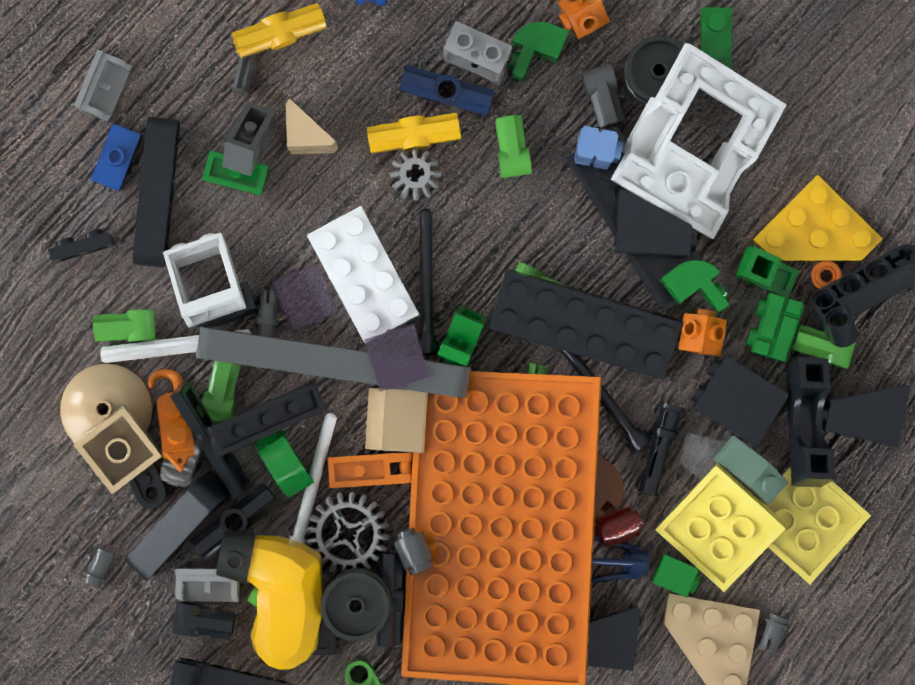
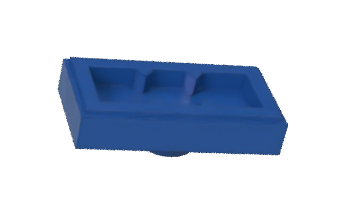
[91,124,142,192]

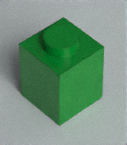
[650,553,701,598]

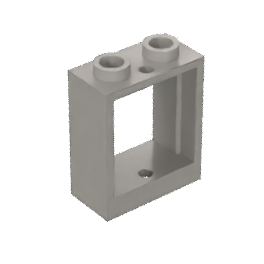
[443,21,513,86]

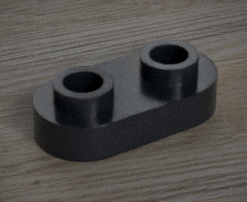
[129,462,168,509]

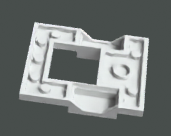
[611,43,786,239]

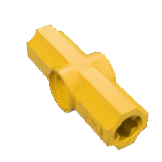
[231,3,327,59]
[367,113,461,154]

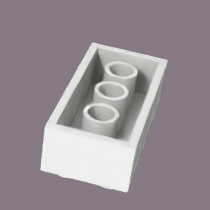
[307,206,420,345]

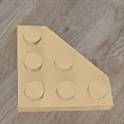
[663,593,760,685]

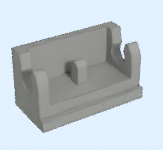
[74,49,133,122]
[175,567,240,602]

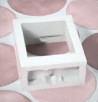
[163,232,247,328]

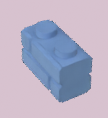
[574,126,623,170]

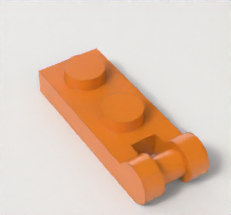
[328,452,413,488]

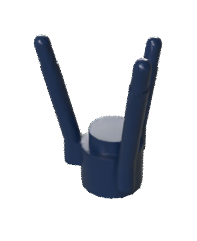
[592,534,649,583]

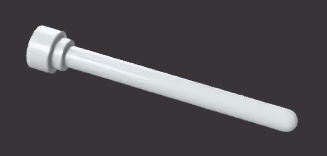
[289,413,337,547]

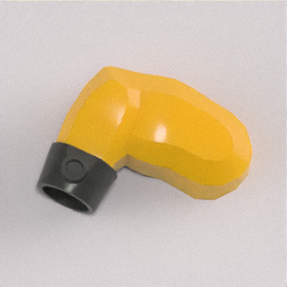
[216,531,324,670]

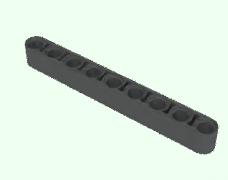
[196,327,471,398]

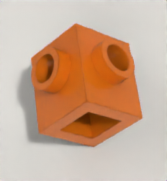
[557,0,610,39]
[678,309,727,357]

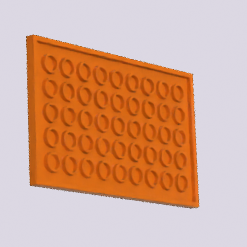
[401,371,602,685]

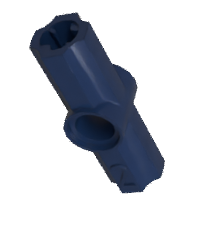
[399,65,495,116]

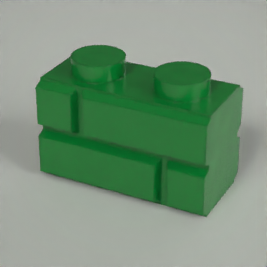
[746,293,805,363]

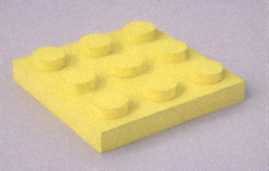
[656,463,787,592]
[763,465,871,584]

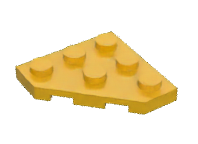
[752,175,883,262]

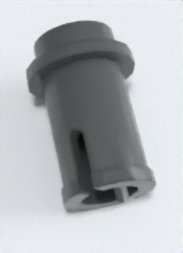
[83,547,115,588]
[758,612,789,654]

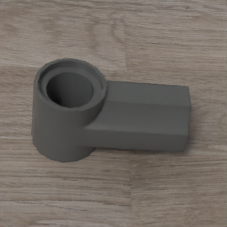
[581,64,625,129]

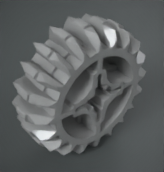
[306,492,390,572]

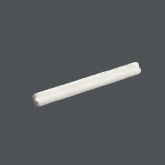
[100,329,251,363]

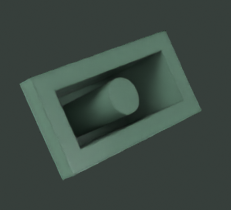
[713,436,788,505]

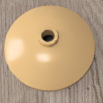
[60,364,153,443]

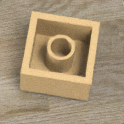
[74,404,162,494]

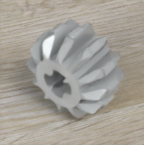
[389,148,442,201]
[160,438,202,487]

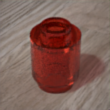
[595,507,643,546]

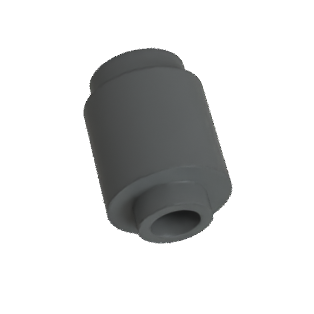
[393,528,433,576]

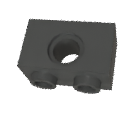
[222,101,276,176]

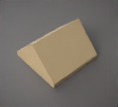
[286,99,339,155]
[365,388,428,453]

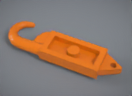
[148,369,194,472]

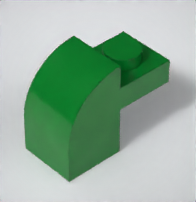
[508,22,569,83]
[735,246,800,298]
[660,260,730,314]
[438,306,488,366]
[254,429,314,498]

